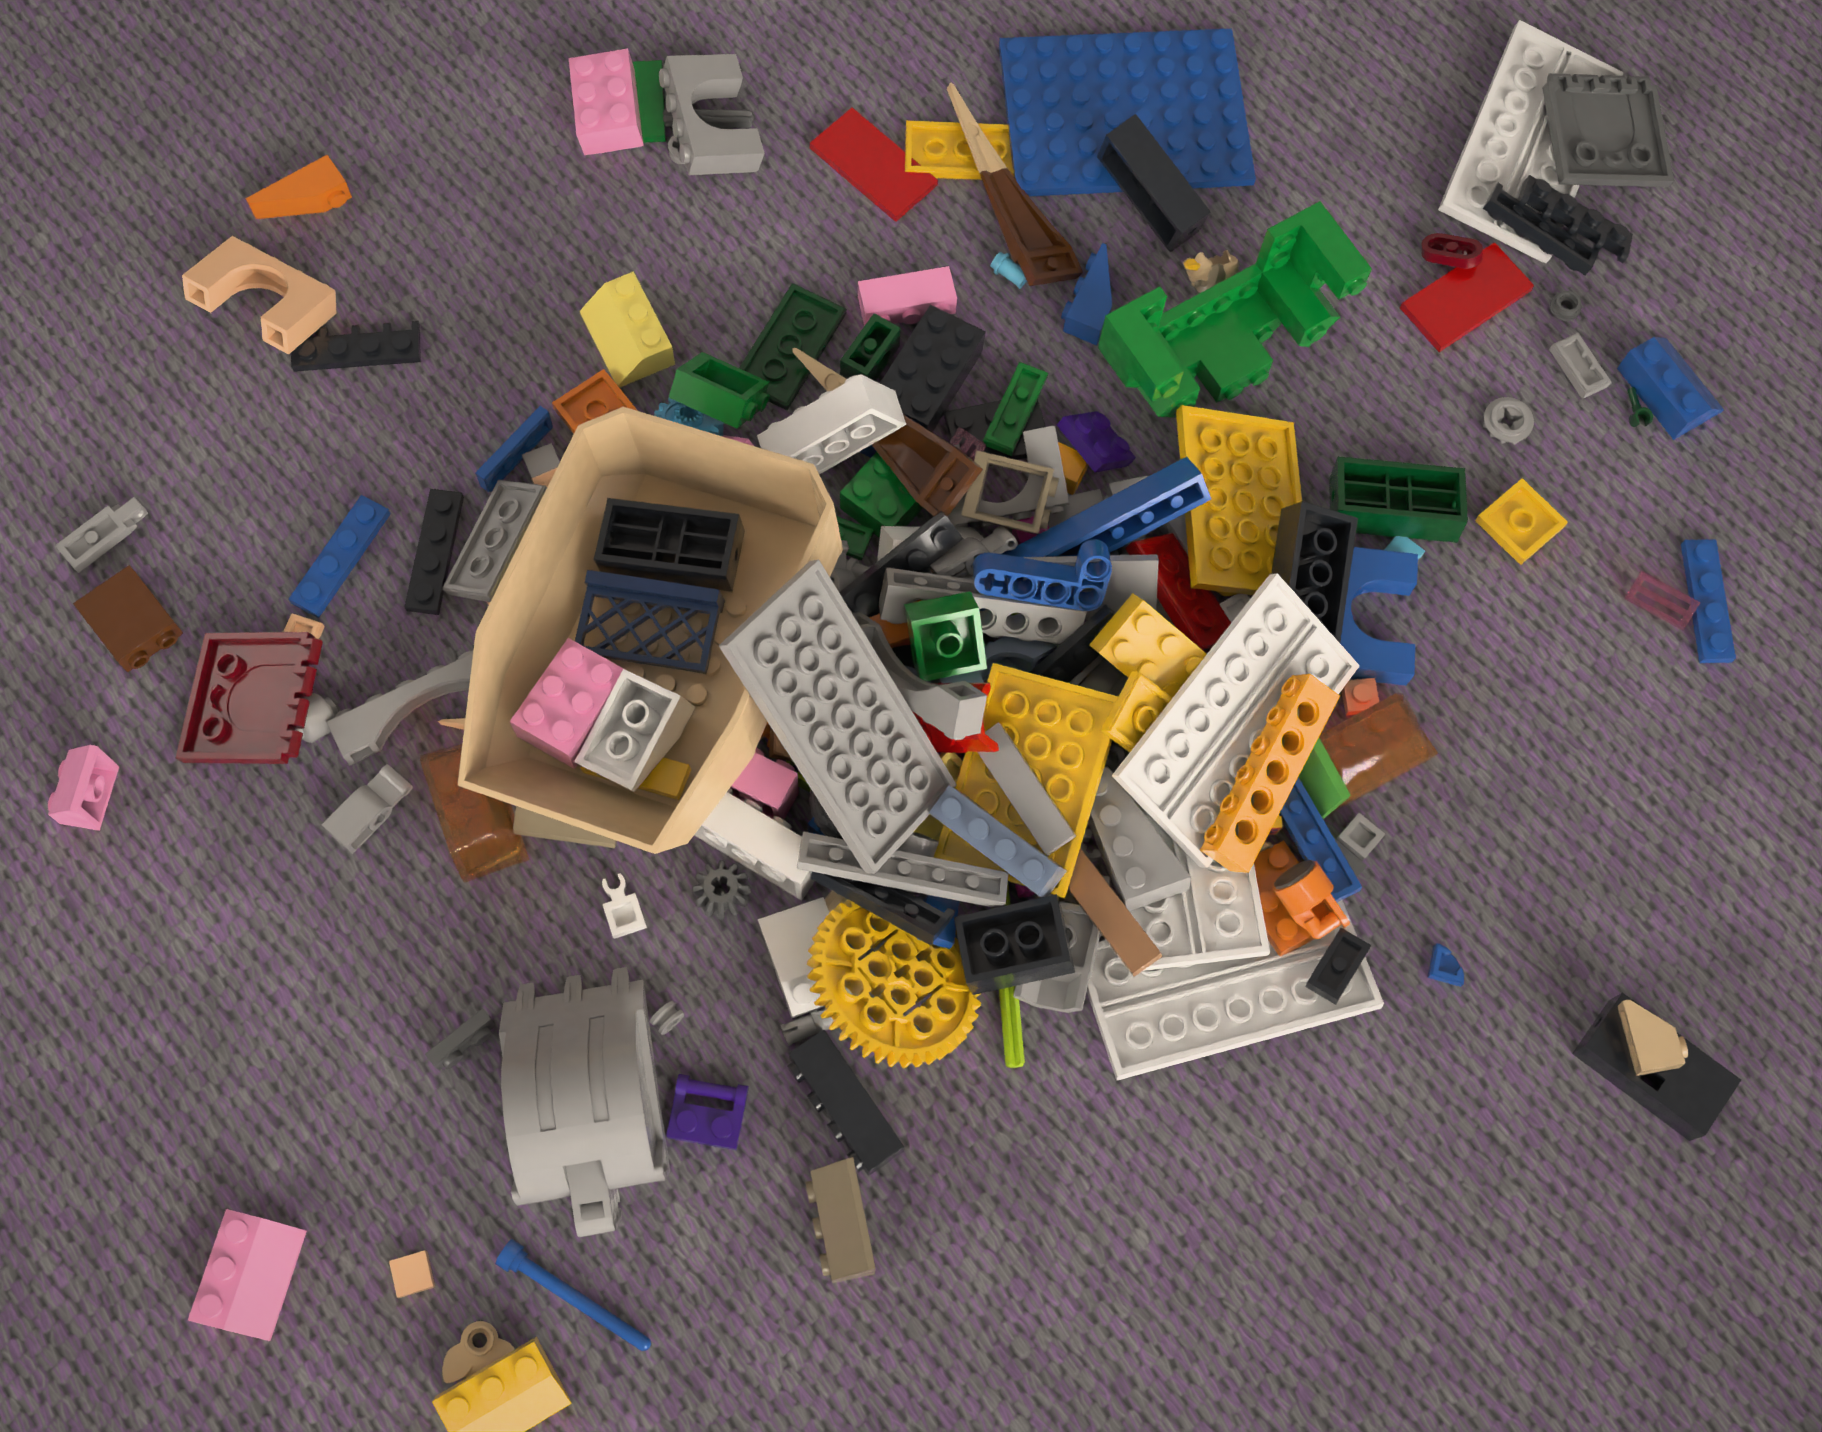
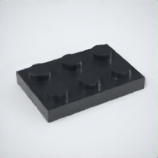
[944,400,1046,466]

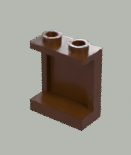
[73,565,183,672]

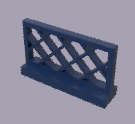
[575,570,725,674]

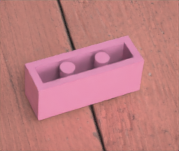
[858,266,957,326]

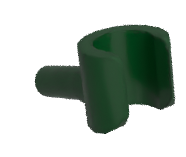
[1627,387,1653,427]

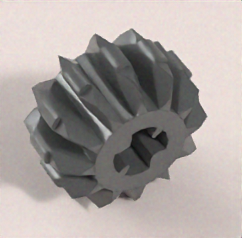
[692,860,751,920]

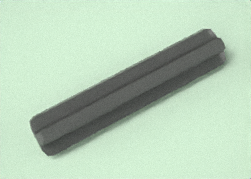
[663,108,752,128]

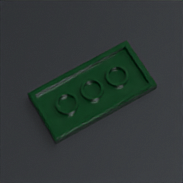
[739,283,847,410]

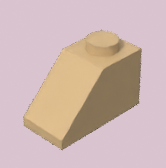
[1618,1000,1688,1076]

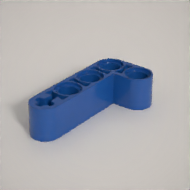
[973,539,1112,611]

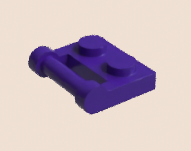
[666,1074,749,1150]

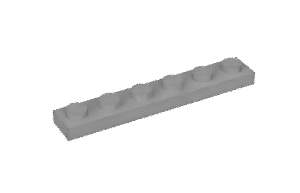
[797,832,1008,908]

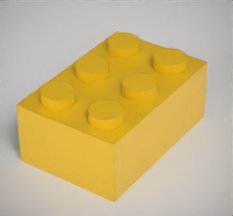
[1089,593,1207,698]

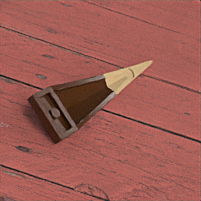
[947,83,1083,286]
[792,348,983,517]

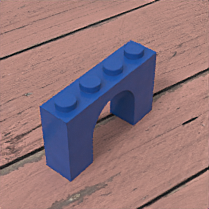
[1340,547,1418,686]

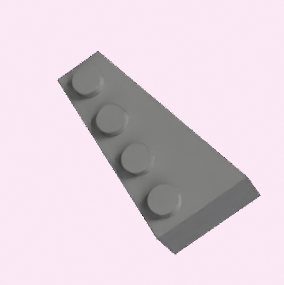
[1088,766,1191,911]

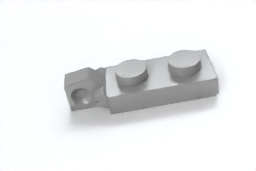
[55,497,148,573]

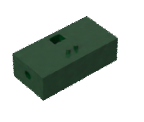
[1329,456,1468,543]

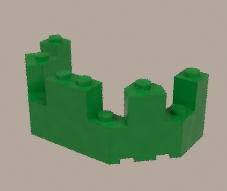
[1098,201,1372,418]

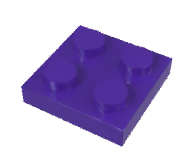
[1057,411,1136,473]

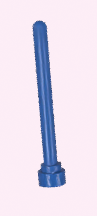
[495,1239,651,1351]

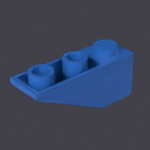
[1061,243,1112,346]

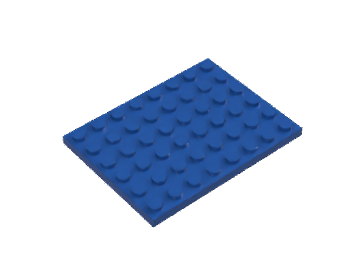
[999,28,1256,196]

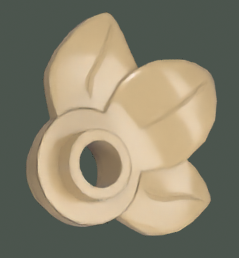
[442,1321,514,1383]

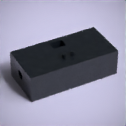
[1097,114,1211,252]
[593,498,745,592]
[1572,992,1742,1141]

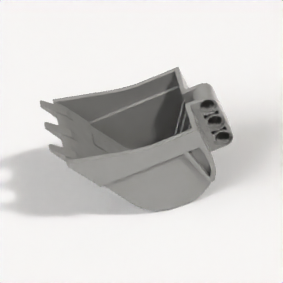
[499,967,670,1237]

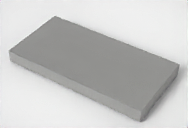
[442,480,547,602]
[1023,555,1159,620]

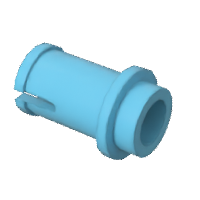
[990,252,1027,289]

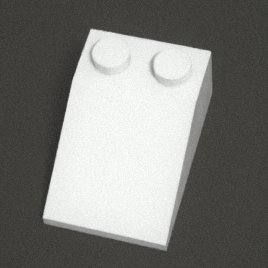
[575,669,695,792]
[758,897,853,1019]

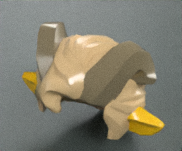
[1183,250,1240,293]

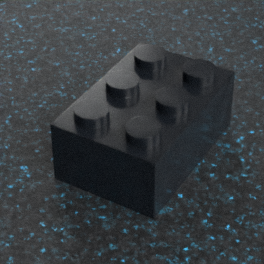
[954,894,1075,995]

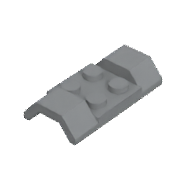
[1013,876,1111,1013]

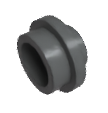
[1550,291,1582,321]

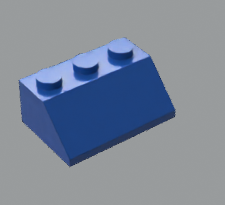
[1617,337,1724,440]

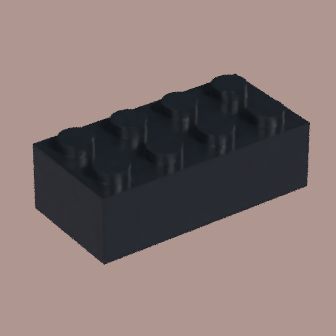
[880,305,986,432]
[1271,501,1358,643]

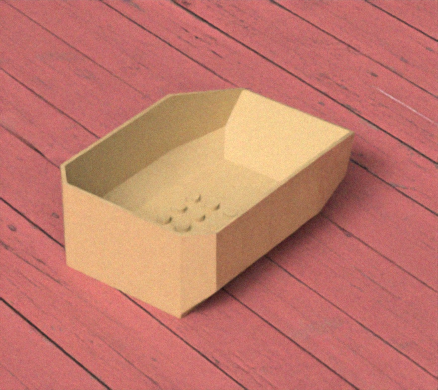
[458,407,843,854]

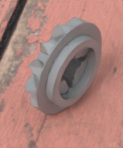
[1483,397,1534,445]

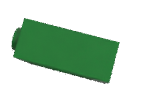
[669,352,770,429]

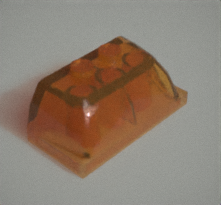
[1319,693,1438,815]
[420,744,530,883]

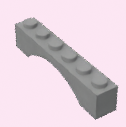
[852,612,987,740]
[326,651,473,766]

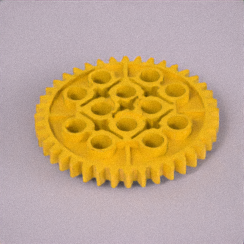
[807,899,981,1068]

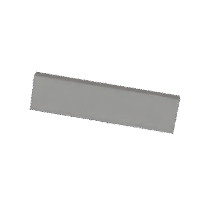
[978,722,1076,856]

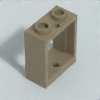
[961,451,1059,535]

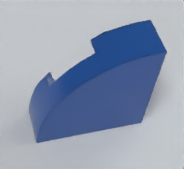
[1427,943,1464,987]

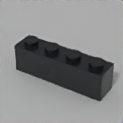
[787,1029,904,1176]

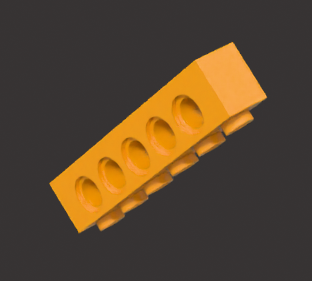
[1200,674,1340,873]

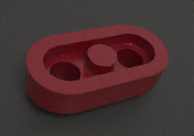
[1421,233,1483,269]

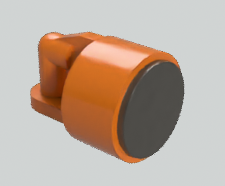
[1273,860,1350,939]

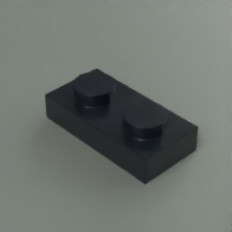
[1305,928,1371,1005]

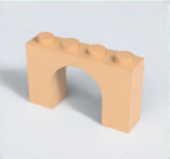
[182,236,337,354]

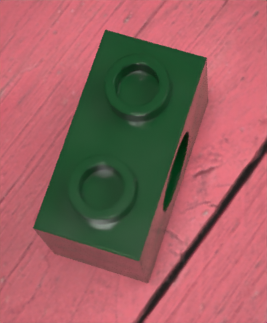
[840,313,901,381]

